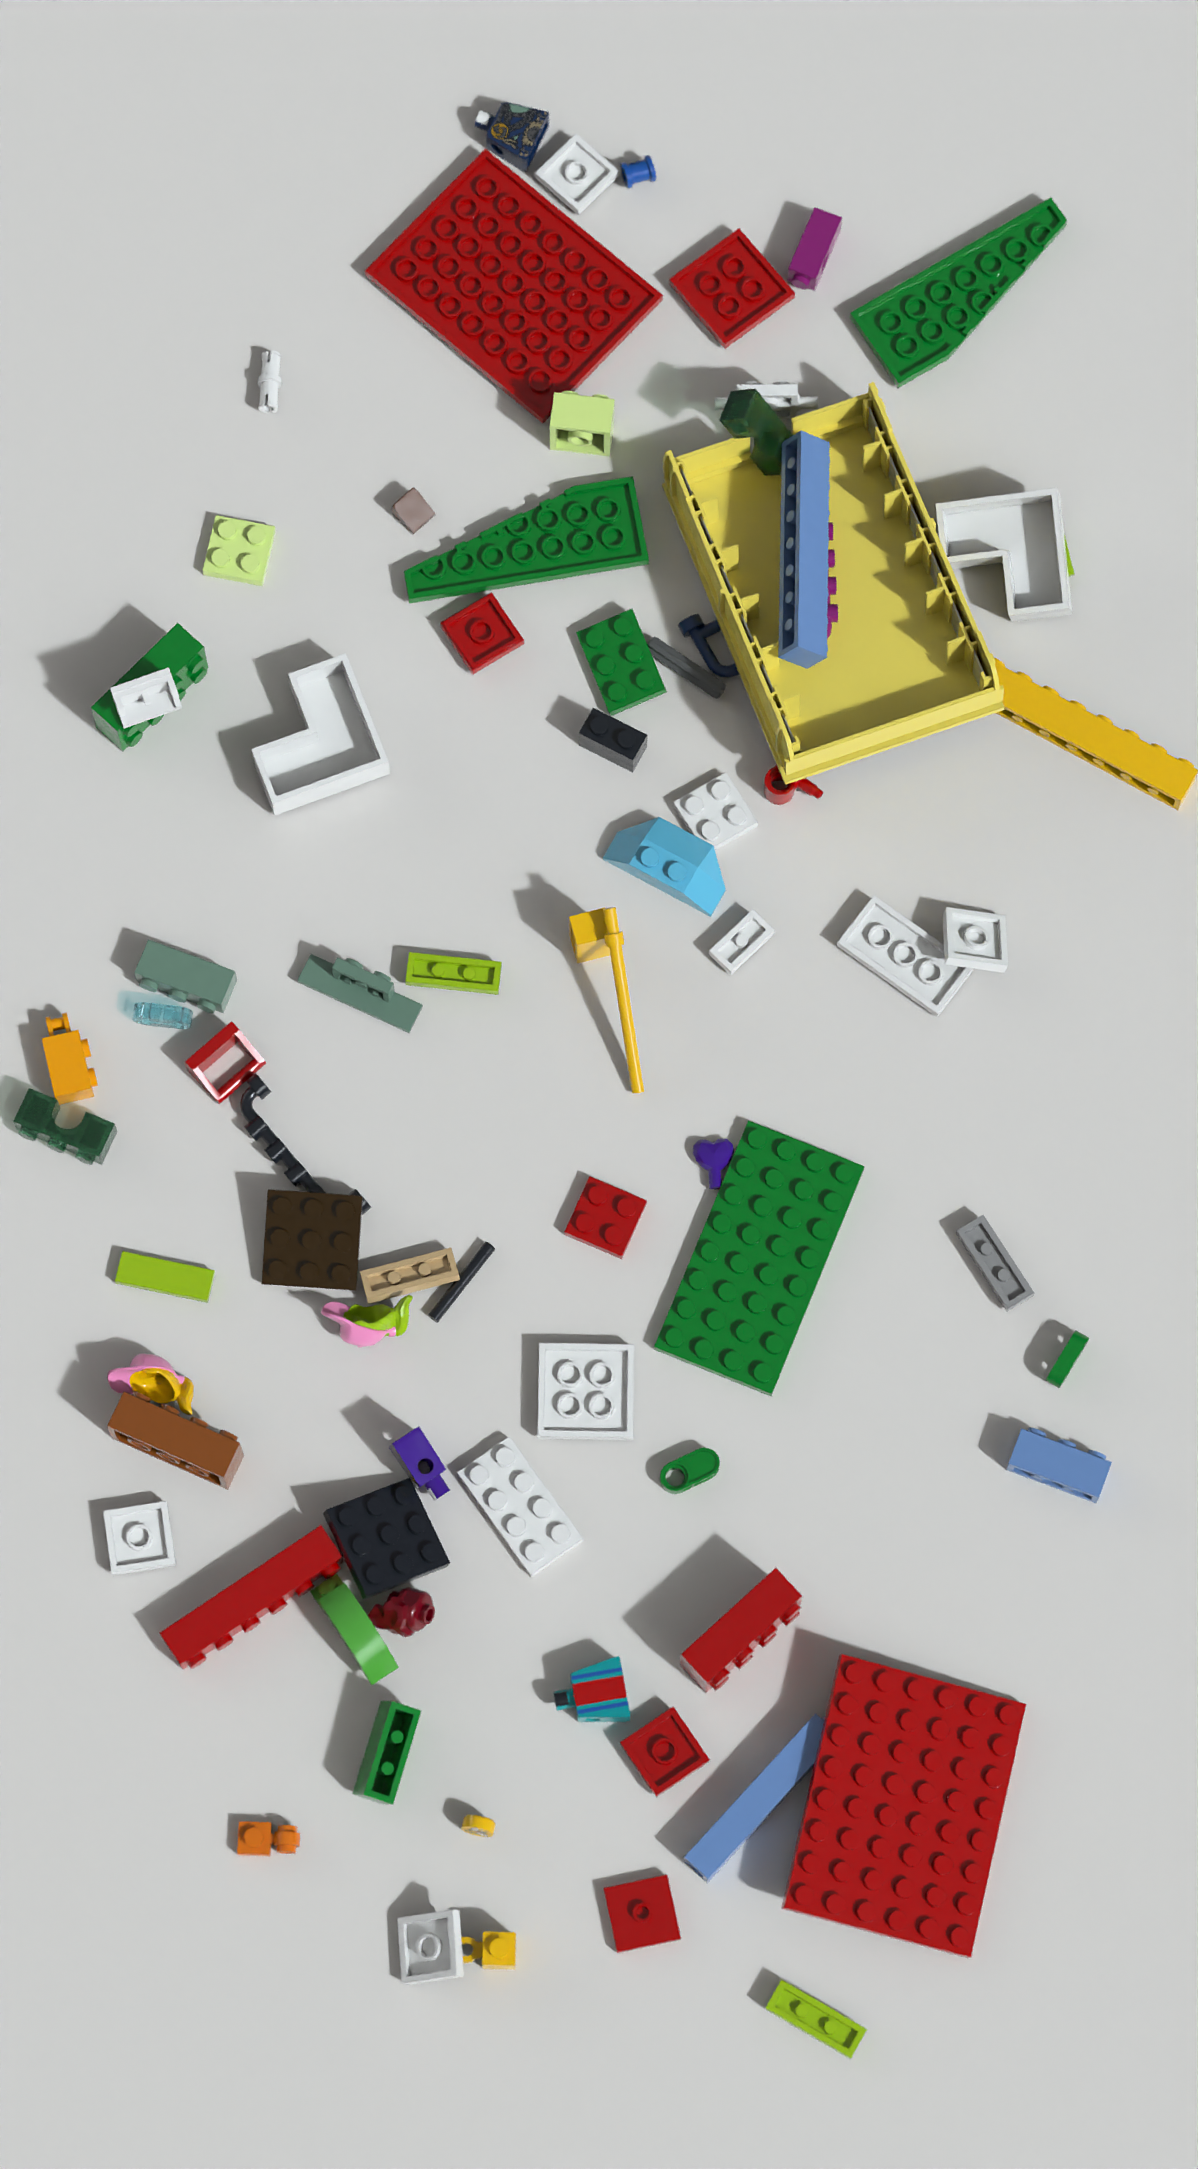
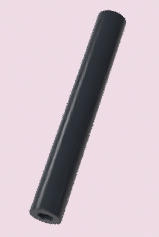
[428,1242,495,1323]

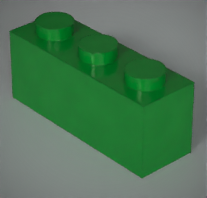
[352,1701,421,1805]

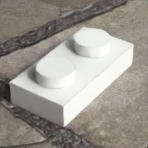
[709,909,775,975]

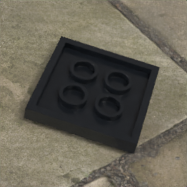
[323,1478,450,1600]

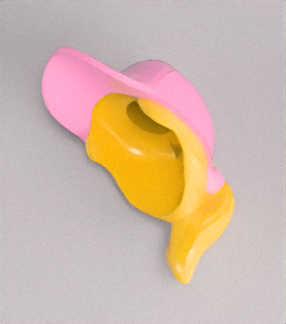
[107,1354,194,1415]

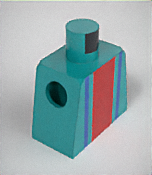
[553,1656,631,1722]

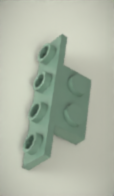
[297,954,423,1033]

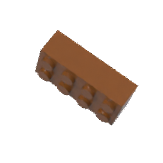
[107,1391,244,1490]

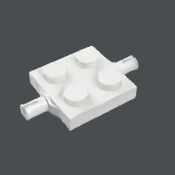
[715,381,818,420]

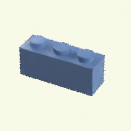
[1006,1428,1112,1503]

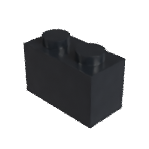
[579,708,647,773]

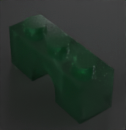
[719,389,793,476]
[13,1088,117,1165]

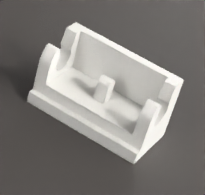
[110,667,182,728]

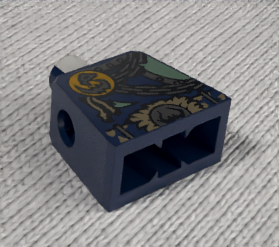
[475,102,549,173]

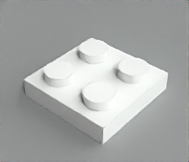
[535,134,619,215]
[673,772,758,850]
[942,907,1008,973]
[103,1501,176,1576]
[397,1909,464,1985]

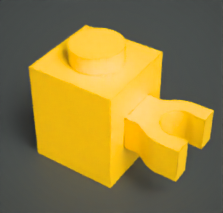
[461,1932,516,1970]

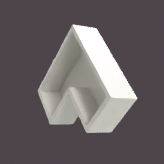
[935,488,1073,622]
[251,653,390,815]

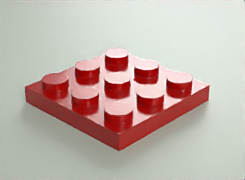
[669,228,795,349]

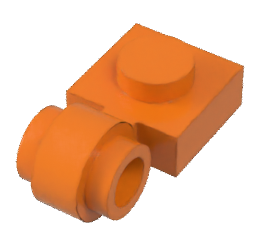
[237,1821,300,1857]

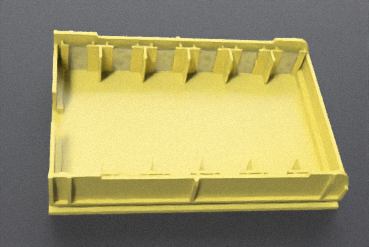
[662,382,1004,785]

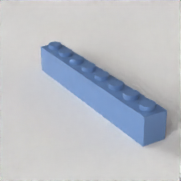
[778,430,830,669]

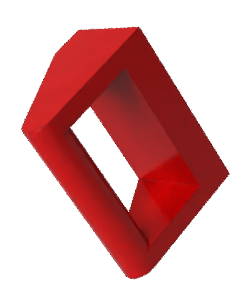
[185,1021,266,1104]

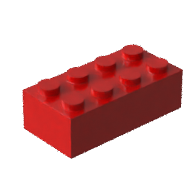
[680,1568,802,1693]

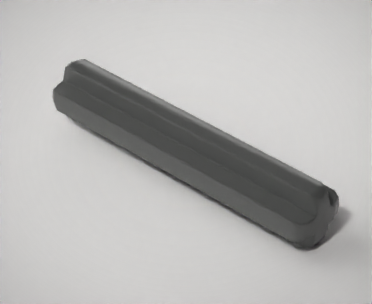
[647,637,726,699]

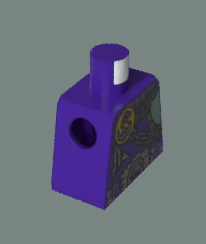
[389,1426,450,1501]

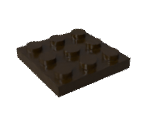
[262,1189,363,1291]

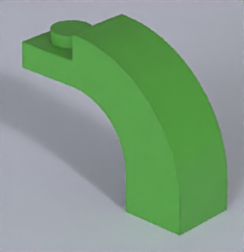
[310,1574,399,1685]

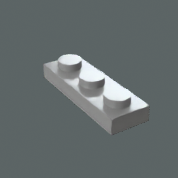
[956,1215,1034,1312]

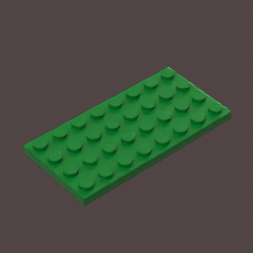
[654,1120,865,1396]

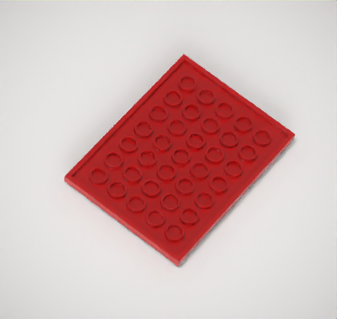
[365,148,663,424]
[781,1654,1026,1958]

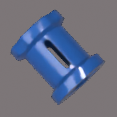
[620,155,656,189]

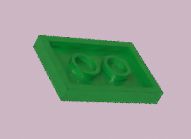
[576,609,667,716]

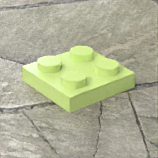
[203,515,276,586]

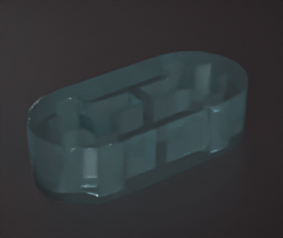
[132,1002,193,1029]

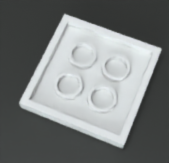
[537,1343,634,1440]

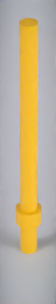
[603,907,644,1093]

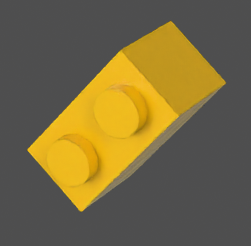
[569,907,610,964]

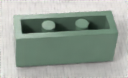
[134,939,237,1013]

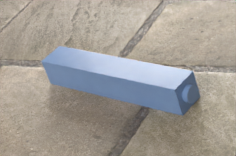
[684,1713,825,1883]

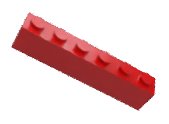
[160,1525,344,1669]

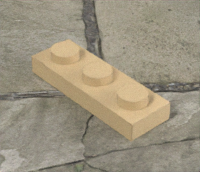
[360,1248,460,1304]

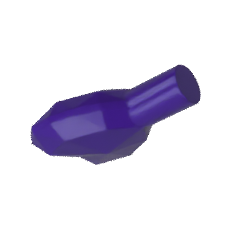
[693,1138,734,1190]

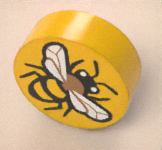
[462,1815,496,1837]

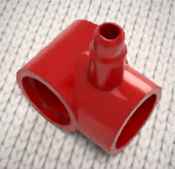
[764,764,823,805]

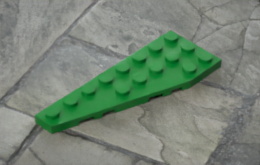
[850,198,1067,388]
[404,476,649,604]

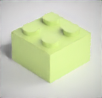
[550,391,615,456]

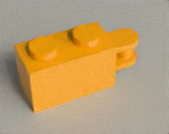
[42,1012,98,1105]

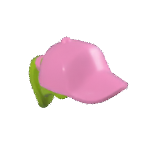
[321,1295,413,1348]

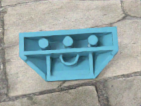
[603,817,726,917]

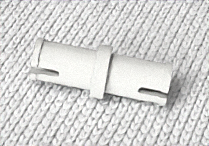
[258,350,282,413]

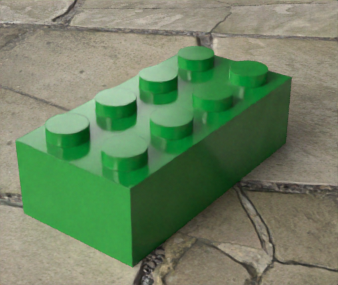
[91,623,208,752]

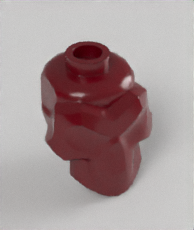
[368,1587,435,1637]

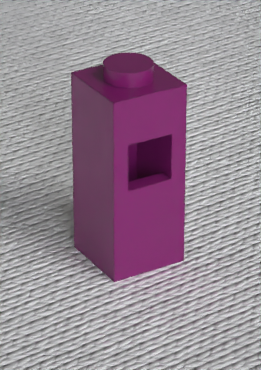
[787,207,842,291]

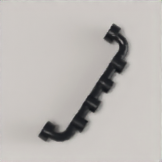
[240,1073,372,1215]

